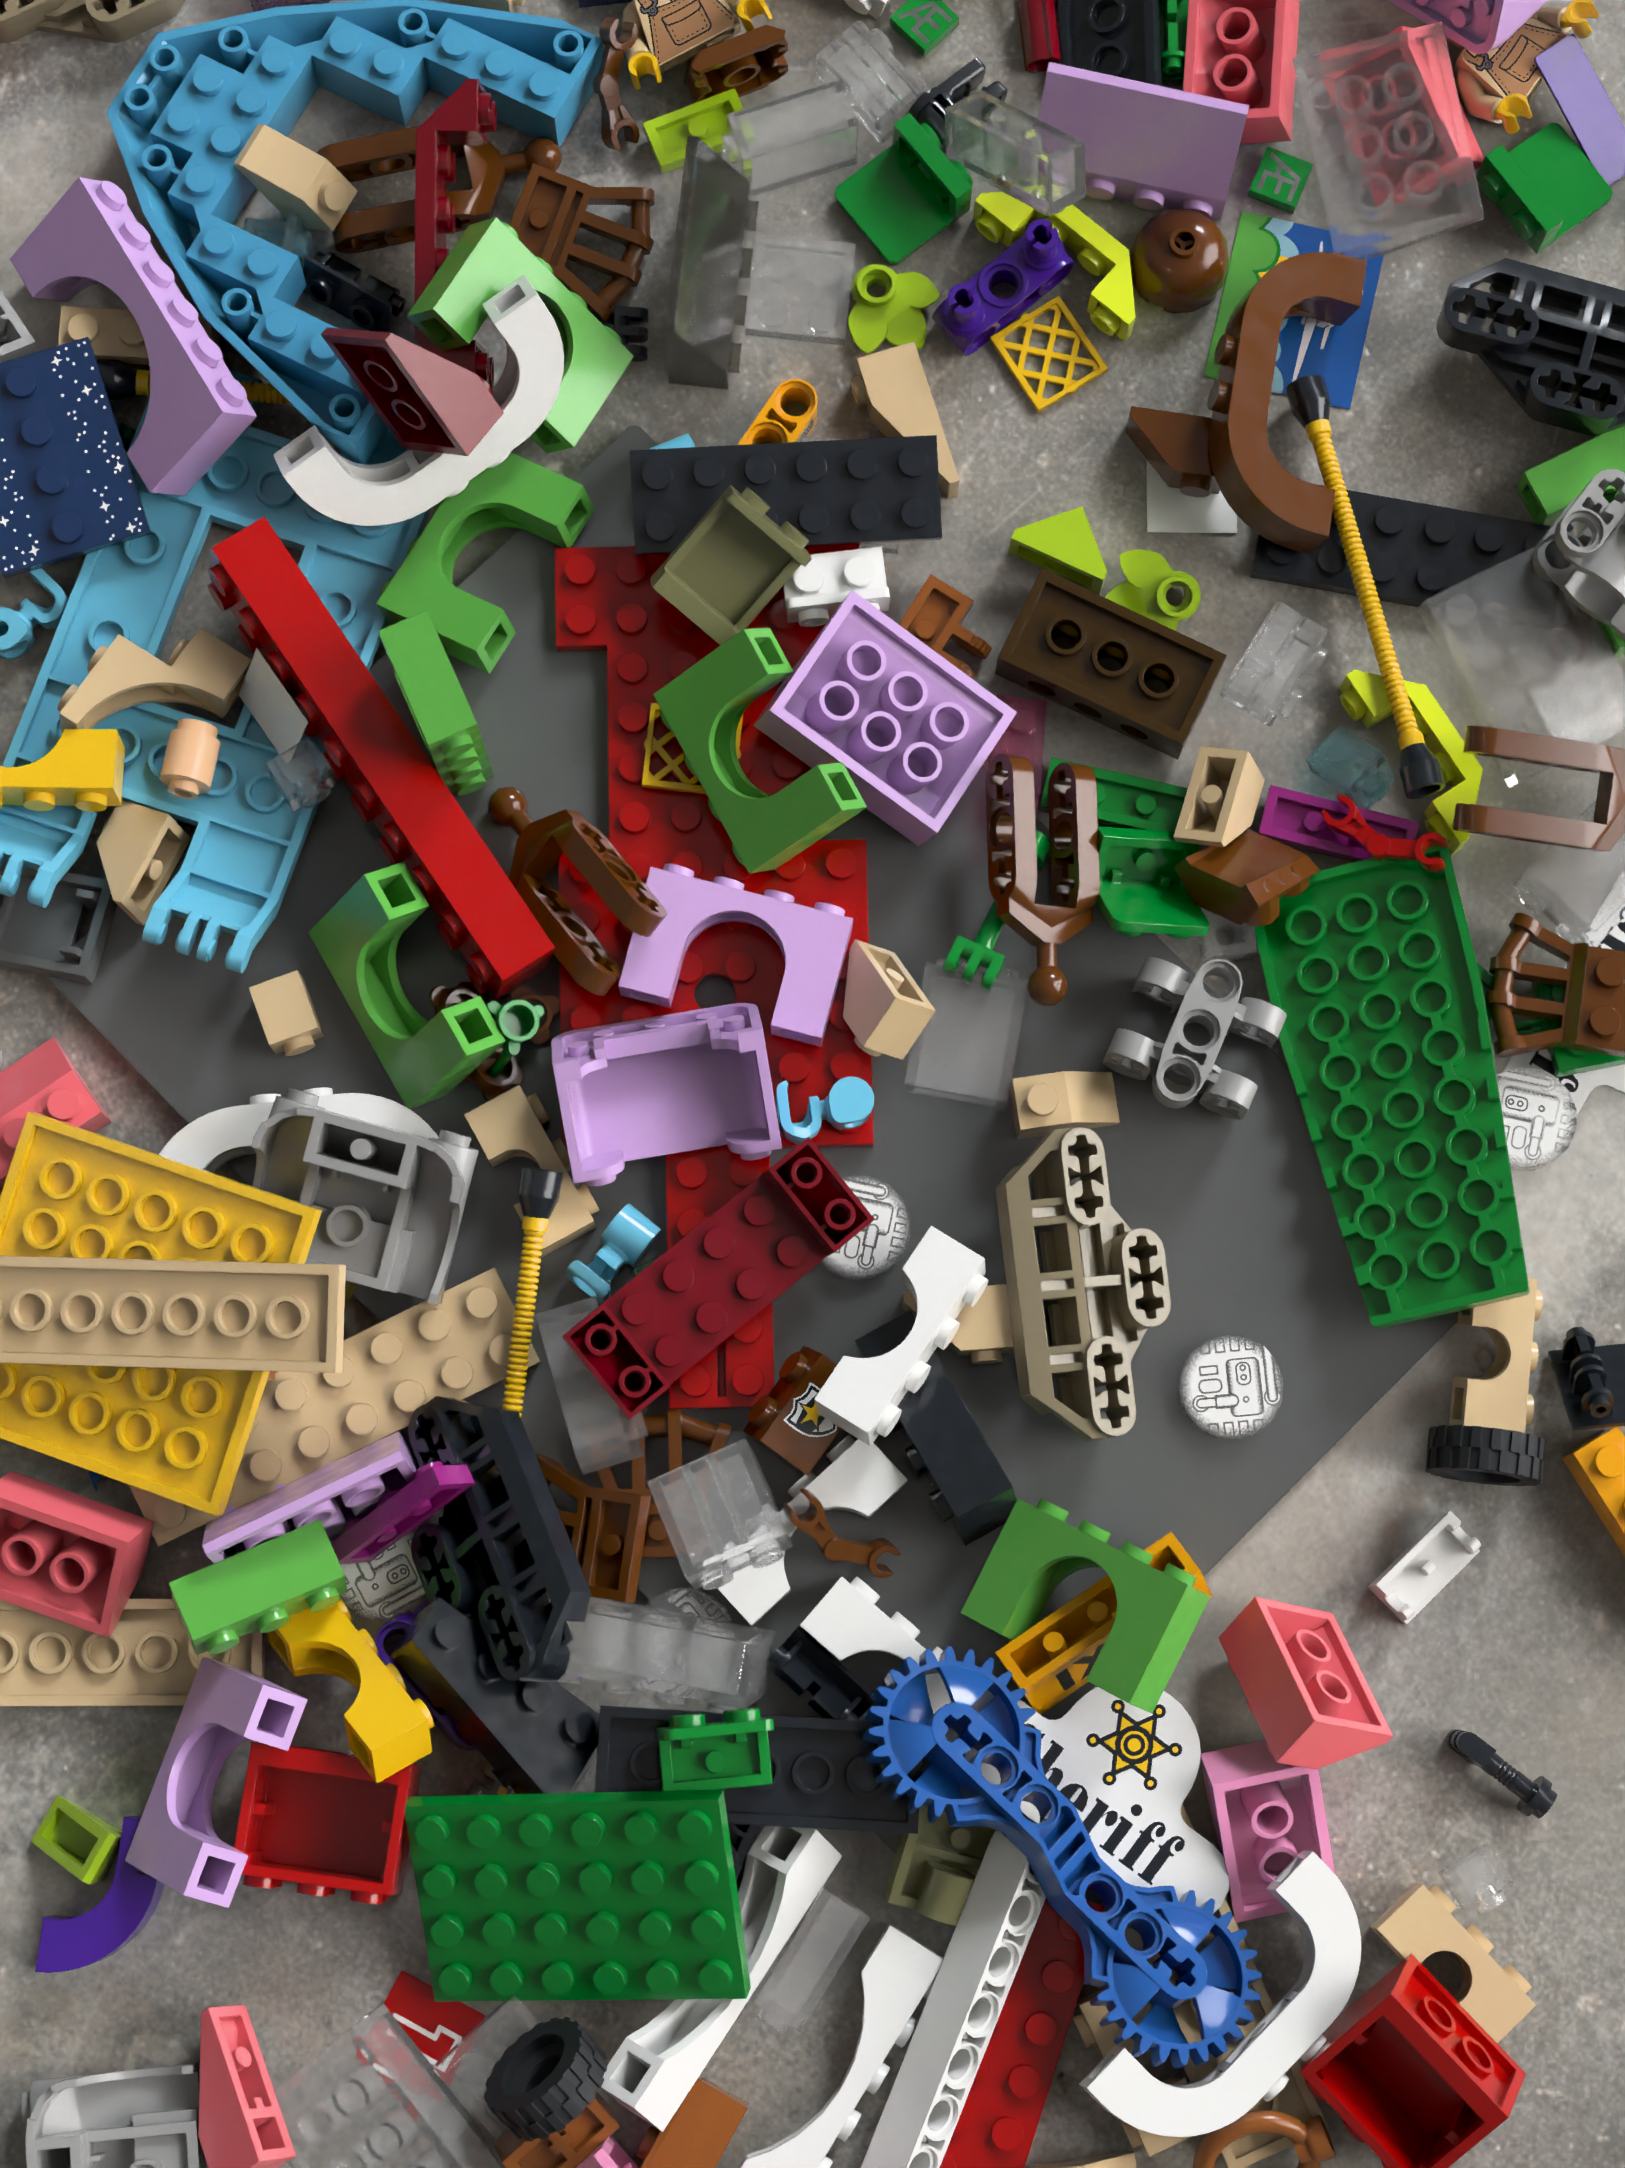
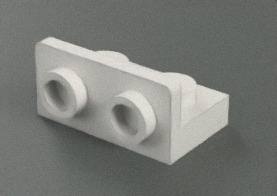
[783,546,890,627]

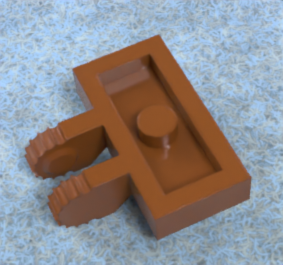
[899,574,992,679]

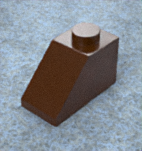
[1126,406,1220,497]

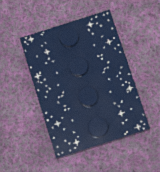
[0,337,152,579]

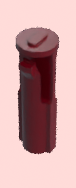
[1018,0,1061,73]

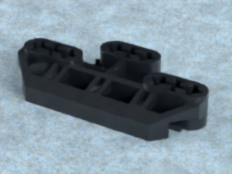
[1436,258,1625,436]
[408,1396,591,1682]

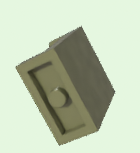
[650,485,812,645]

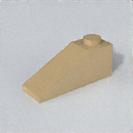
[850,342,960,499]

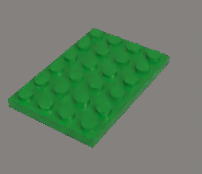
[405,1790,751,2002]

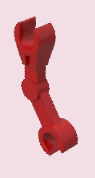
[1322,795,1449,871]

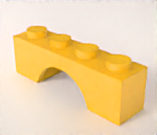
[0,729,125,812]
[267,1598,434,1783]

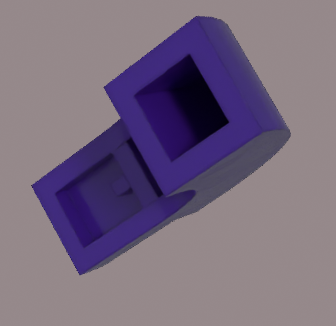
[35,1816,165,1973]

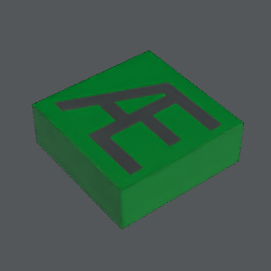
[889,0,959,57]
[1247,146,1313,214]

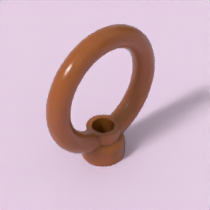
[1193,2110,1336,2168]

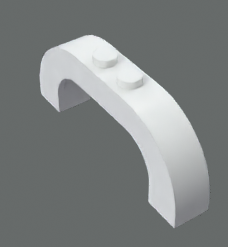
[273,274,564,526]
[159,1087,439,1173]
[1079,1850,1361,2137]

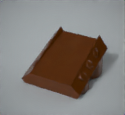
[683,25,788,103]
[1174,828,1320,926]

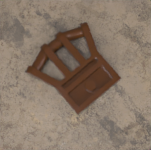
[510,163,655,322]
[1485,913,1625,1058]
[580,1409,733,1559]
[520,1454,651,1603]

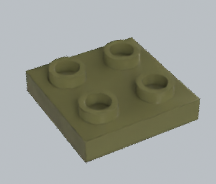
[883,1805,996,1925]

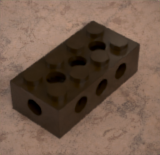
[995,568,1227,760]

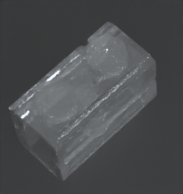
[816,20,926,144]
[1220,601,1330,726]

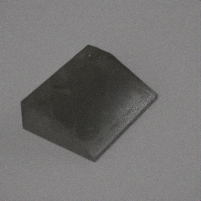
[664,136,759,390]

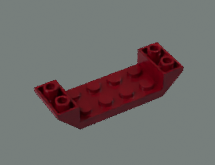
[414,79,497,388]
[562,1137,875,1420]

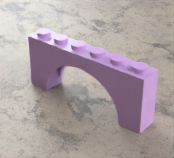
[10,177,257,496]

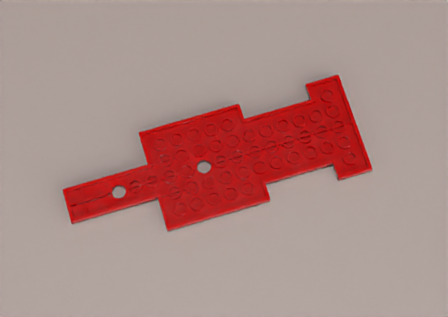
[555,544,874,1410]

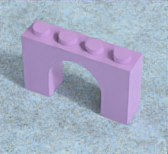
[618,864,853,1047]
[125,1657,308,1908]

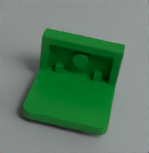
[834,113,973,265]
[1476,123,1613,254]
[1096,827,1210,939]
[657,1708,774,1791]

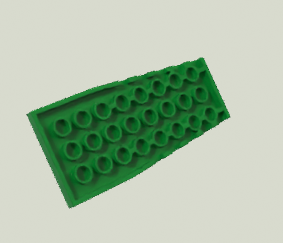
[1253,840,1530,1329]

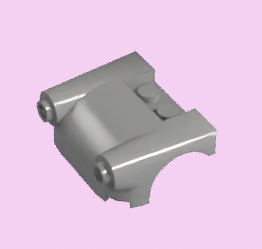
[251,1088,479,1305]
[21,2062,202,2168]

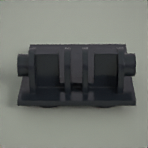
[1548,1327,1625,1431]

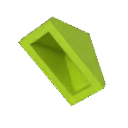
[1008,506,1107,594]
[30,1794,122,1885]

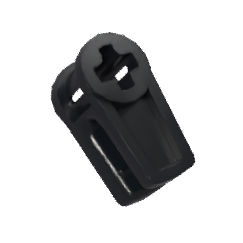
[907,57,1007,154]

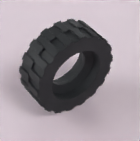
[1425,1425,1546,1486]
[484,2017,608,2141]

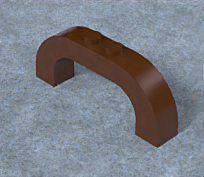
[1207,252,1367,554]

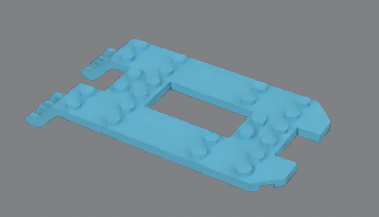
[0,370,431,974]

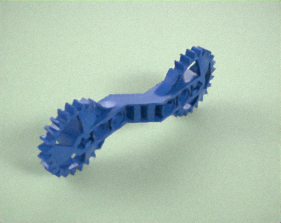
[863,1646,1262,2069]

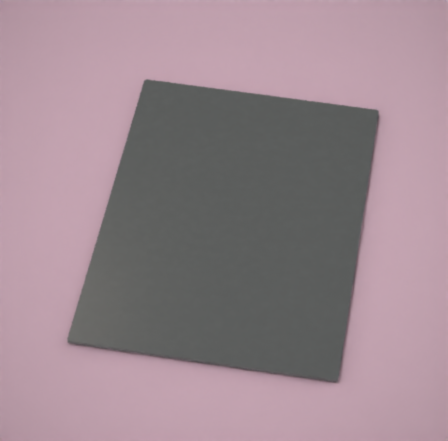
[48,425,1458,1854]

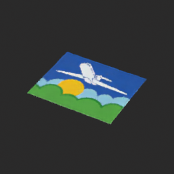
[1204,211,1387,410]

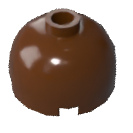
[1130,209,1229,314]

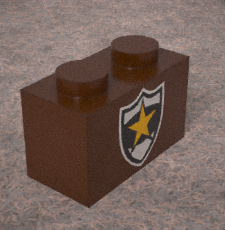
[743,1345,841,1476]

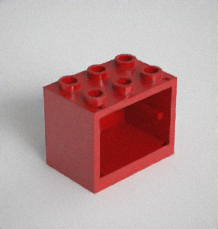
[234,1742,422,1904]
[1299,1953,1526,2168]

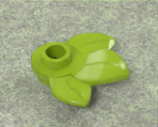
[848,264,940,355]
[1104,549,1201,631]

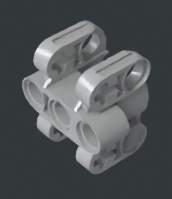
[1532,469,1625,640]
[1103,957,1287,1120]

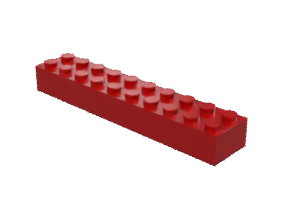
[207,516,555,1001]

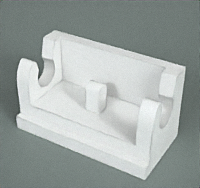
[1368,1511,1481,1625]

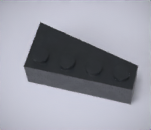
[855,1310,1017,1546]
[391,1597,599,1794]

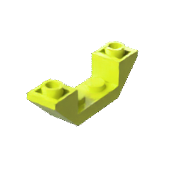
[973,188,1135,342]
[1339,670,1483,855]

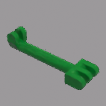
[942,830,1050,991]

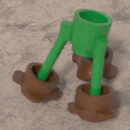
[429,981,560,1102]

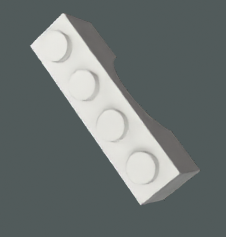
[814,1226,989,1447]
[708,1435,908,1626]
[800,1576,976,1761]

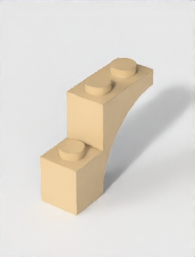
[57,628,252,733]

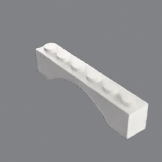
[601,1826,842,2132]
[738,1923,944,2168]

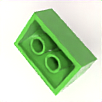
[169,1519,347,1655]

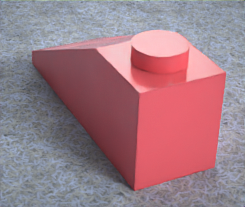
[198,2005,296,2168]

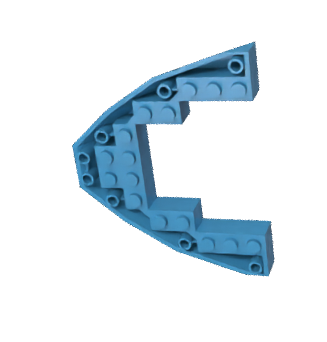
[107,0,604,465]

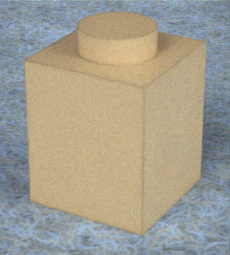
[249,970,324,1056]

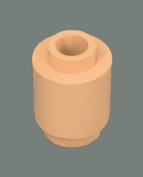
[159,718,221,799]

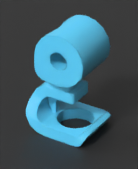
[0,568,69,660]
[775,1076,874,1144]
[565,1203,662,1305]

